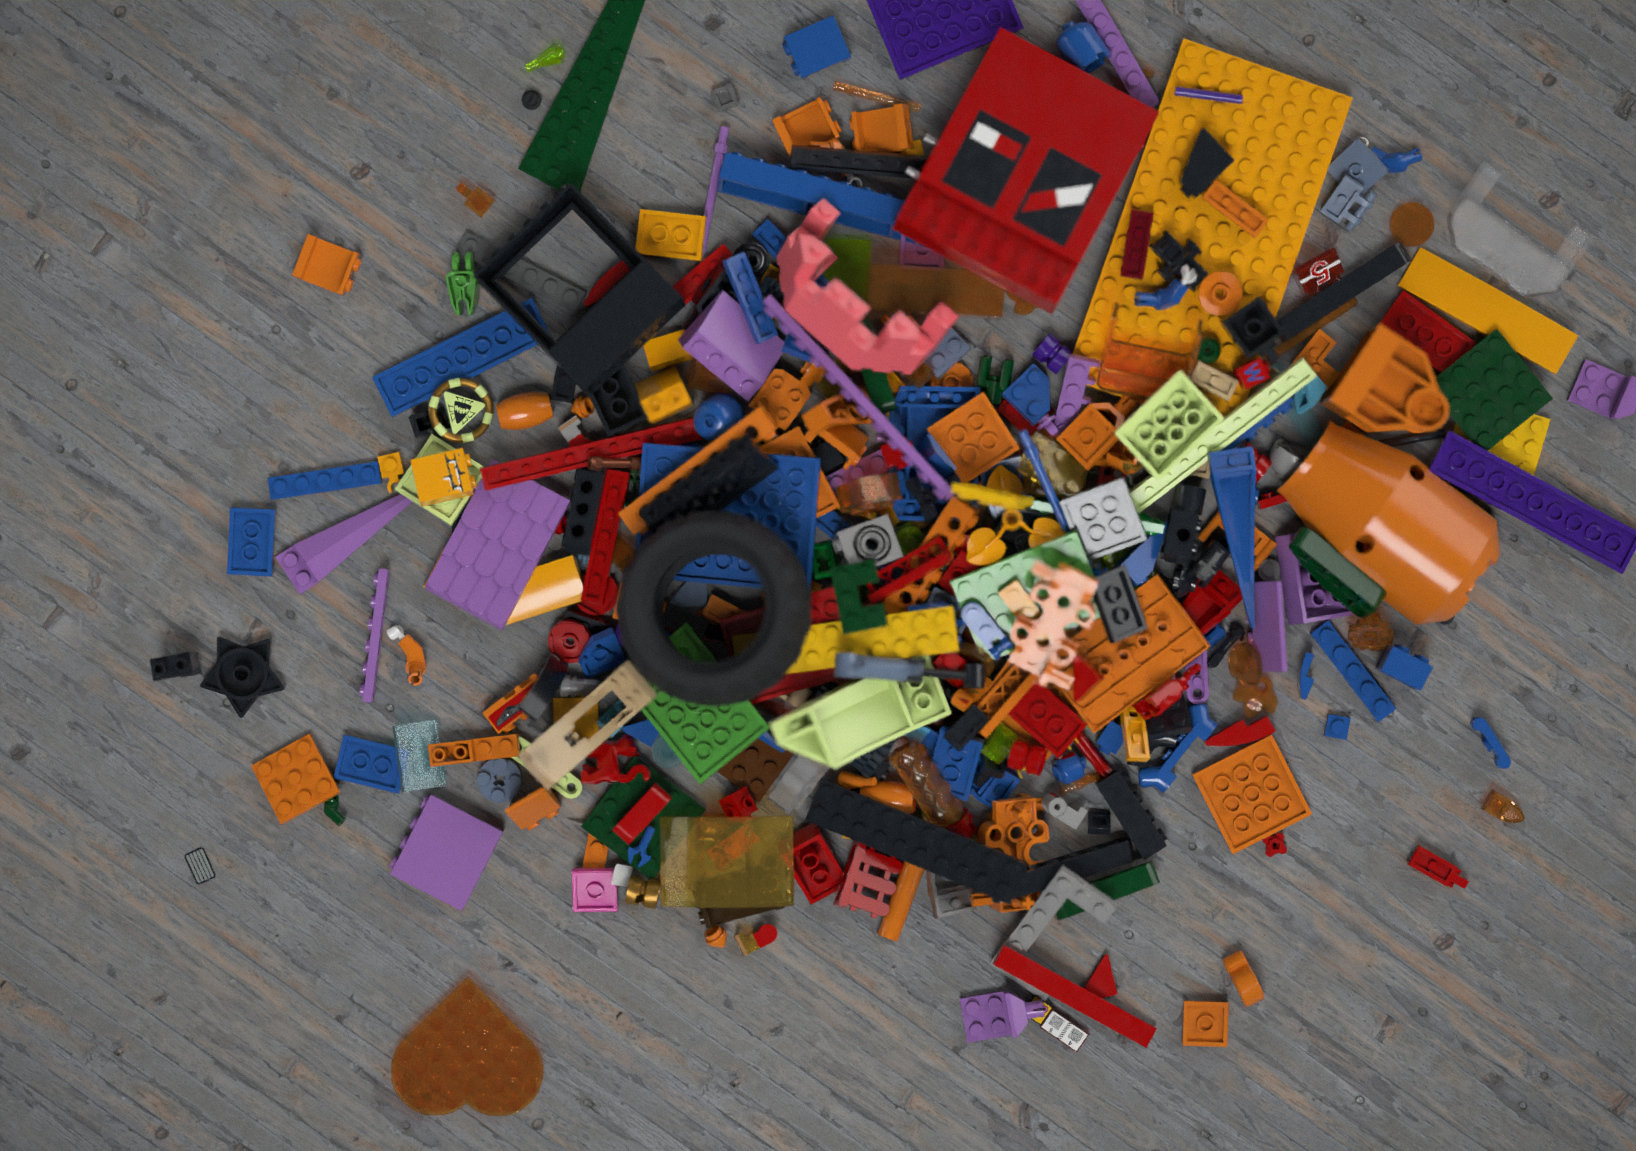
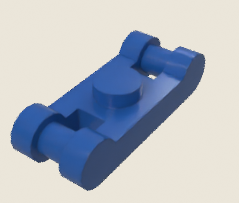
[1470,717,1511,769]

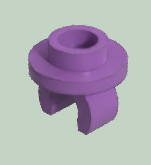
[1037,414,1059,437]

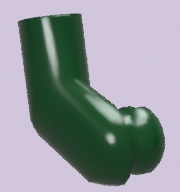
[324,795,346,826]

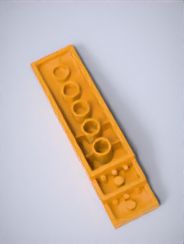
[1397,247,1579,375]

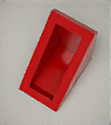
[1073,655,1104,701]

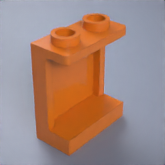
[772,97,842,158]
[803,424,869,470]

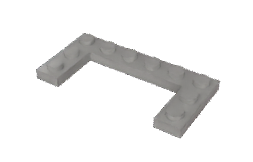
[989,865,1118,1001]

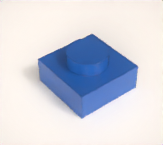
[1324,714,1351,740]

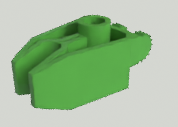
[446,252,480,316]

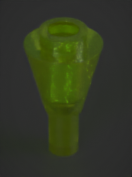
[525,43,566,73]

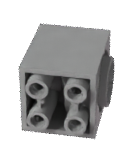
[832,514,903,568]

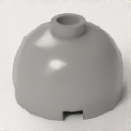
[1270,439,1310,480]

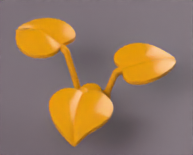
[967,465,1066,565]

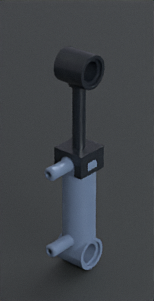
[834,653,986,689]

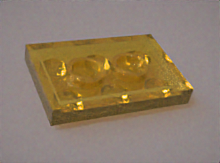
[1017,431,1088,498]

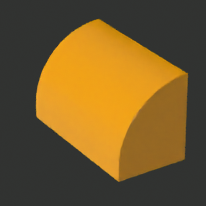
[643,329,694,372]

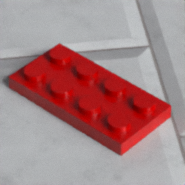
[1378,290,1476,373]

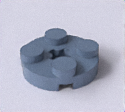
[477,758,522,803]

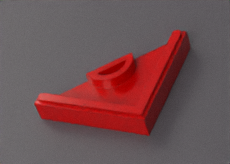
[1084,954,1118,998]

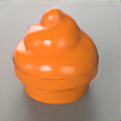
[570,396,594,418]
[704,925,727,948]

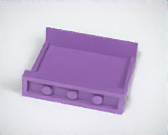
[389,794,504,911]

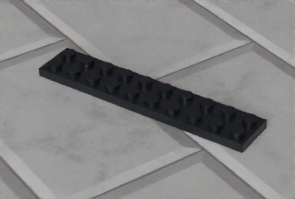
[805,778,1028,905]

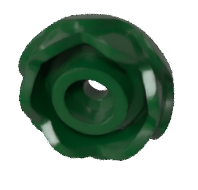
[1193,336,1221,364]

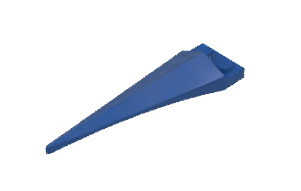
[1207,447,1256,629]

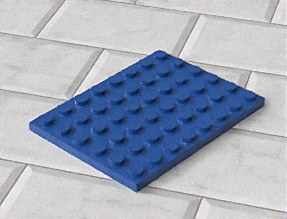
[635,442,821,590]

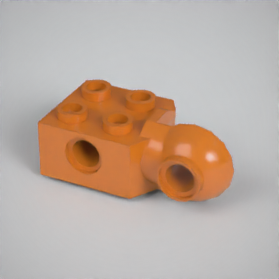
[749,361,826,431]

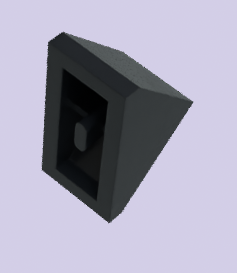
[408,407,451,439]

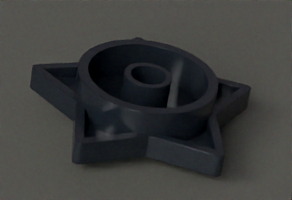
[200,637,285,718]

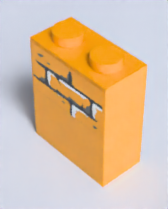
[410,448,477,507]

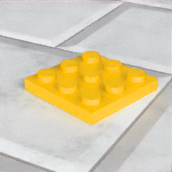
[951,483,1034,510]

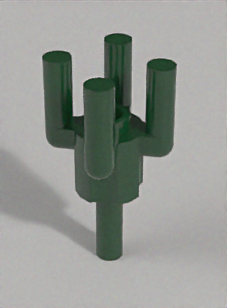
[976,355,1014,407]

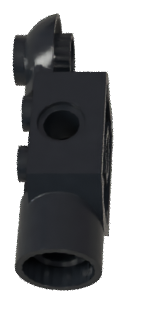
[682,242,768,331]
[1160,484,1207,598]

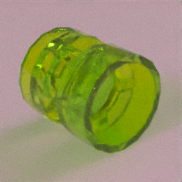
[896,527,924,557]

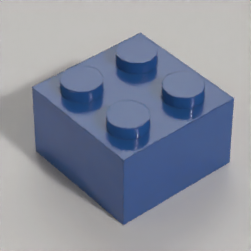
[1375,644,1433,691]

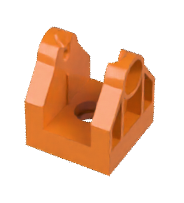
[1320,324,1449,434]

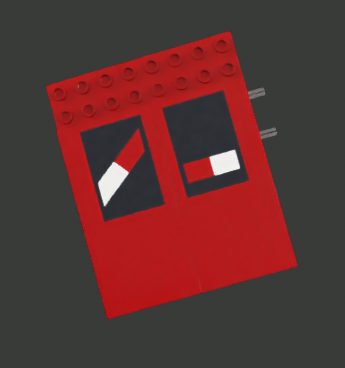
[892,27,1160,314]

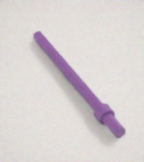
[702,126,729,259]

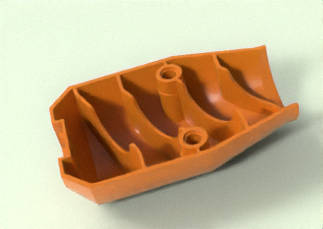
[1277,420,1500,625]

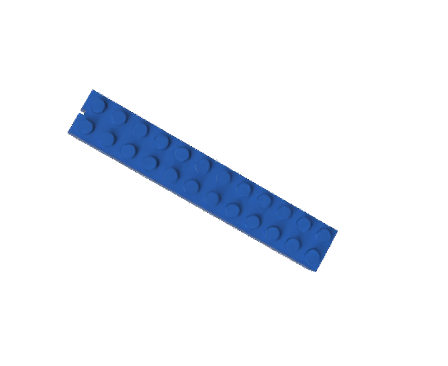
[717,152,927,248]

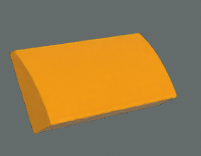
[505,555,584,626]

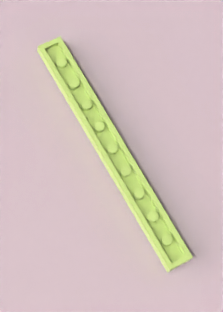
[1129,357,1317,513]

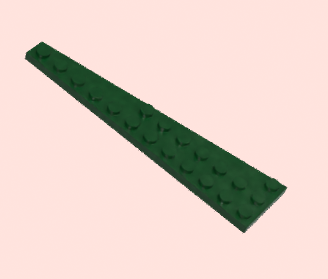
[518,0,645,192]

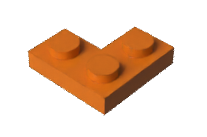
[1291,329,1340,392]

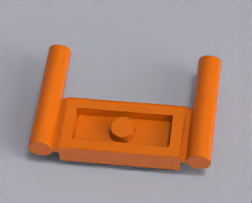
[1197,511,1277,573]

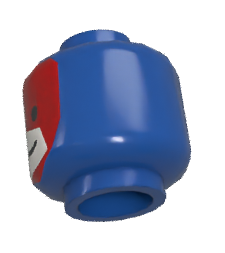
[1052,752,1087,785]

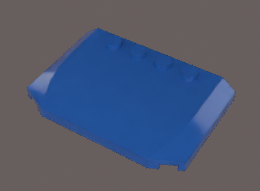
[888,386,980,522]

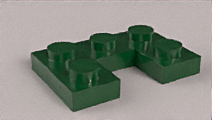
[830,559,888,635]

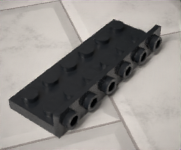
[640,433,779,533]

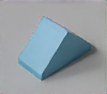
[1293,376,1327,414]

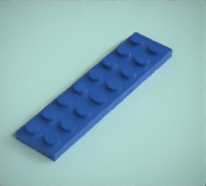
[372,298,551,417]

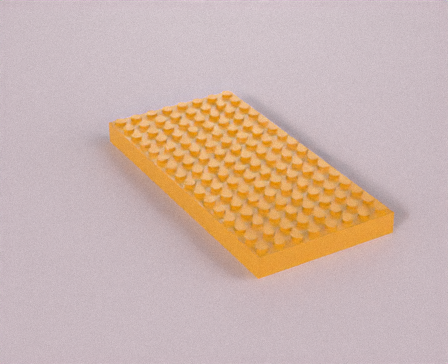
[1063,38,1353,417]

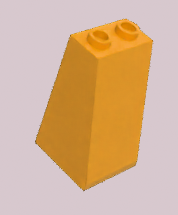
[635,365,694,424]

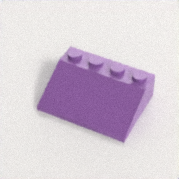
[678,290,785,401]
[1275,533,1355,625]
[1246,581,1287,672]

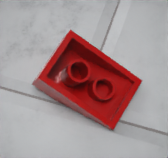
[776,823,844,905]

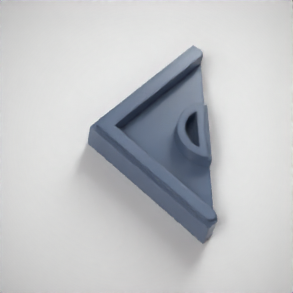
[667,582,708,607]

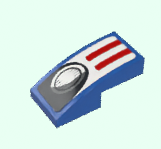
[1298,651,1314,700]

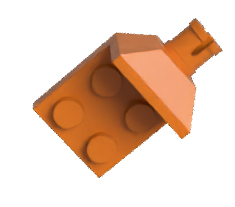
[1056,393,1138,471]

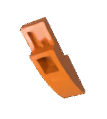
[428,734,521,767]

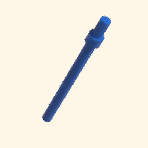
[1018,429,1071,534]

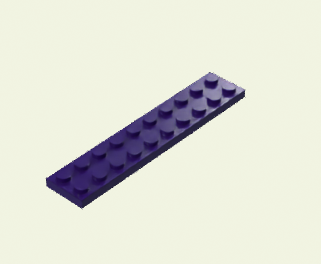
[1428,431,1636,574]

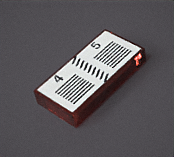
[1040,1009,1089,1053]

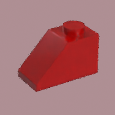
[931,652,967,690]

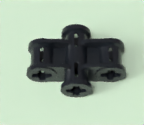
[1149,230,1209,292]

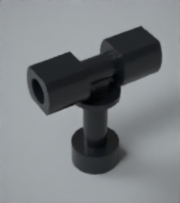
[904,472,962,524]

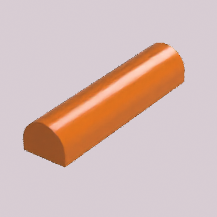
[877,861,924,942]

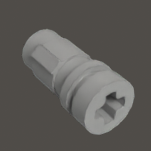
[560,675,605,699]

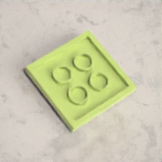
[395,434,484,526]

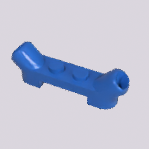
[1138,703,1218,793]

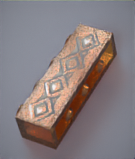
[889,738,964,828]

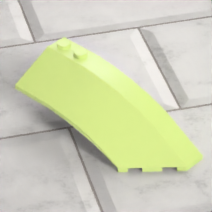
[770,655,952,769]

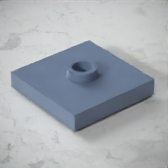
[1327,137,1389,195]

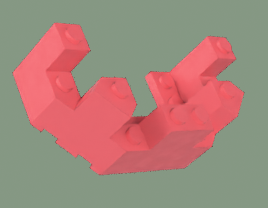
[776,198,959,375]

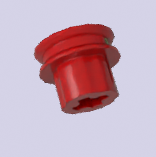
[944,807,977,838]

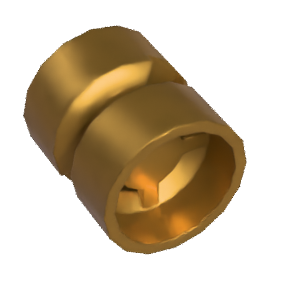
[625,875,661,909]

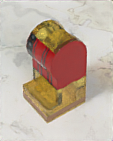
[734,923,777,956]

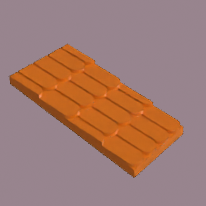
[1055,574,1211,733]

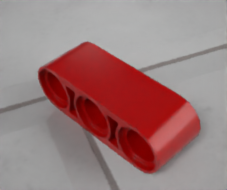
[612,782,672,845]

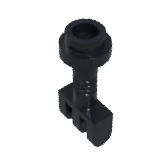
[1207,625,1246,668]

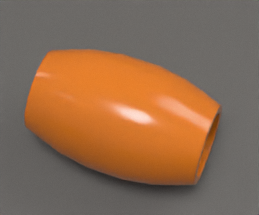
[496,391,554,430]
[860,781,916,814]

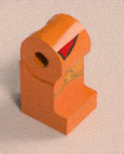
[951,676,993,713]

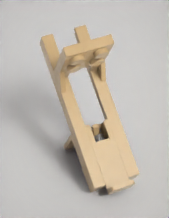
[518,660,658,790]

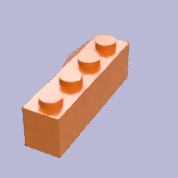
[802,384,883,435]

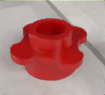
[1262,833,1287,857]

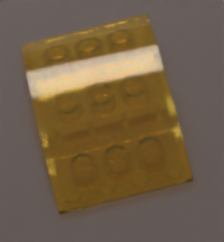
[660,816,794,908]

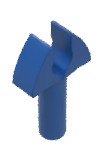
[628,826,655,867]

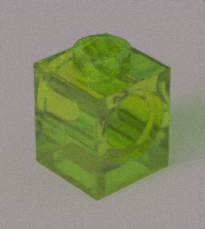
[981,723,1018,764]

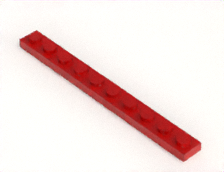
[479,417,702,491]

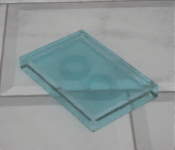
[392,719,446,792]

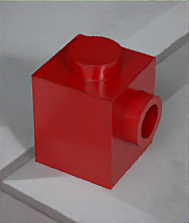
[880,437,914,470]

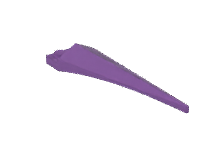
[275,494,412,595]

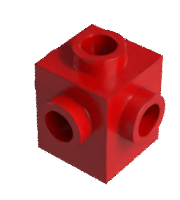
[718,786,759,824]

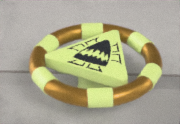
[428,378,493,443]

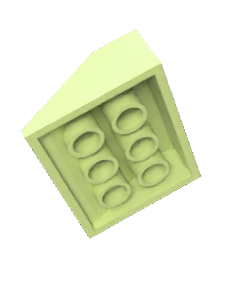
[1114,370,1225,481]

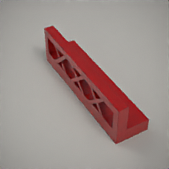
[866,536,954,604]

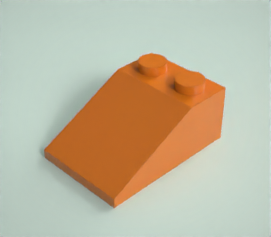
[505,786,561,831]

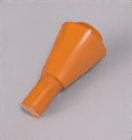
[837,770,877,790]

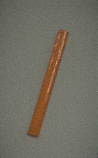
[833,81,921,113]

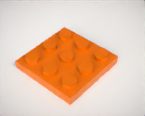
[927,392,1020,483]
[251,734,341,825]

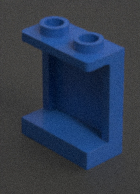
[782,15,851,80]

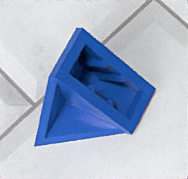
[916,433,957,480]

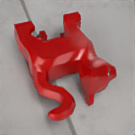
[1132,663,1202,720]
[581,734,651,784]

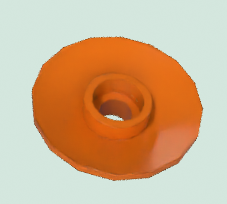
[1198,271,1242,316]

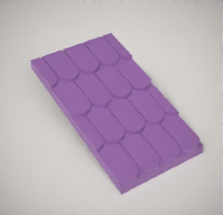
[425,459,570,631]

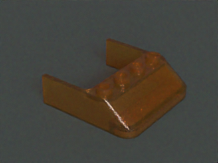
[1097,302,1203,400]

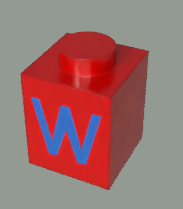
[1232,358,1270,390]

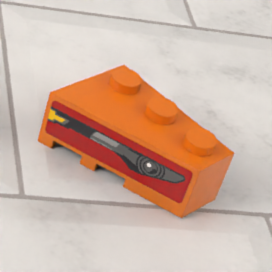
[482,672,539,735]

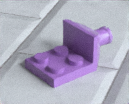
[1567,359,1636,420]
[959,990,1045,1043]

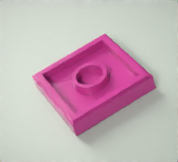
[572,868,618,912]

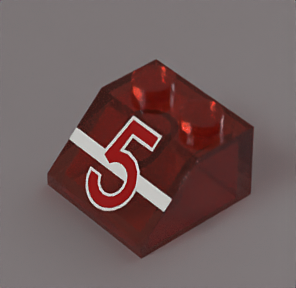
[1291,247,1344,296]

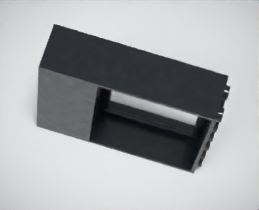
[473,182,686,398]

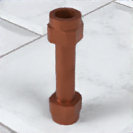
[587,456,642,471]

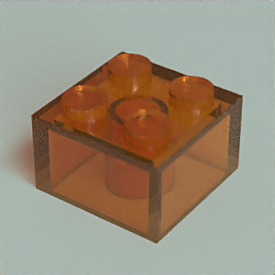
[836,473,902,516]

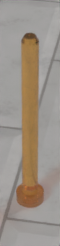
[1264,297,1358,365]

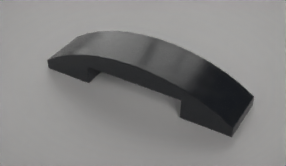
[518,651,568,722]

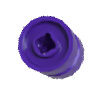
[1032,333,1073,375]

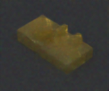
[815,358,857,399]

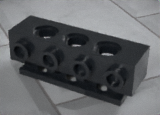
[562,466,608,557]

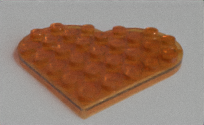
[391,976,544,1116]

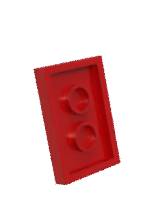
[1008,680,1088,758]

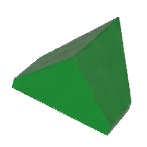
[813,541,842,579]

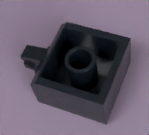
[1220,296,1285,364]

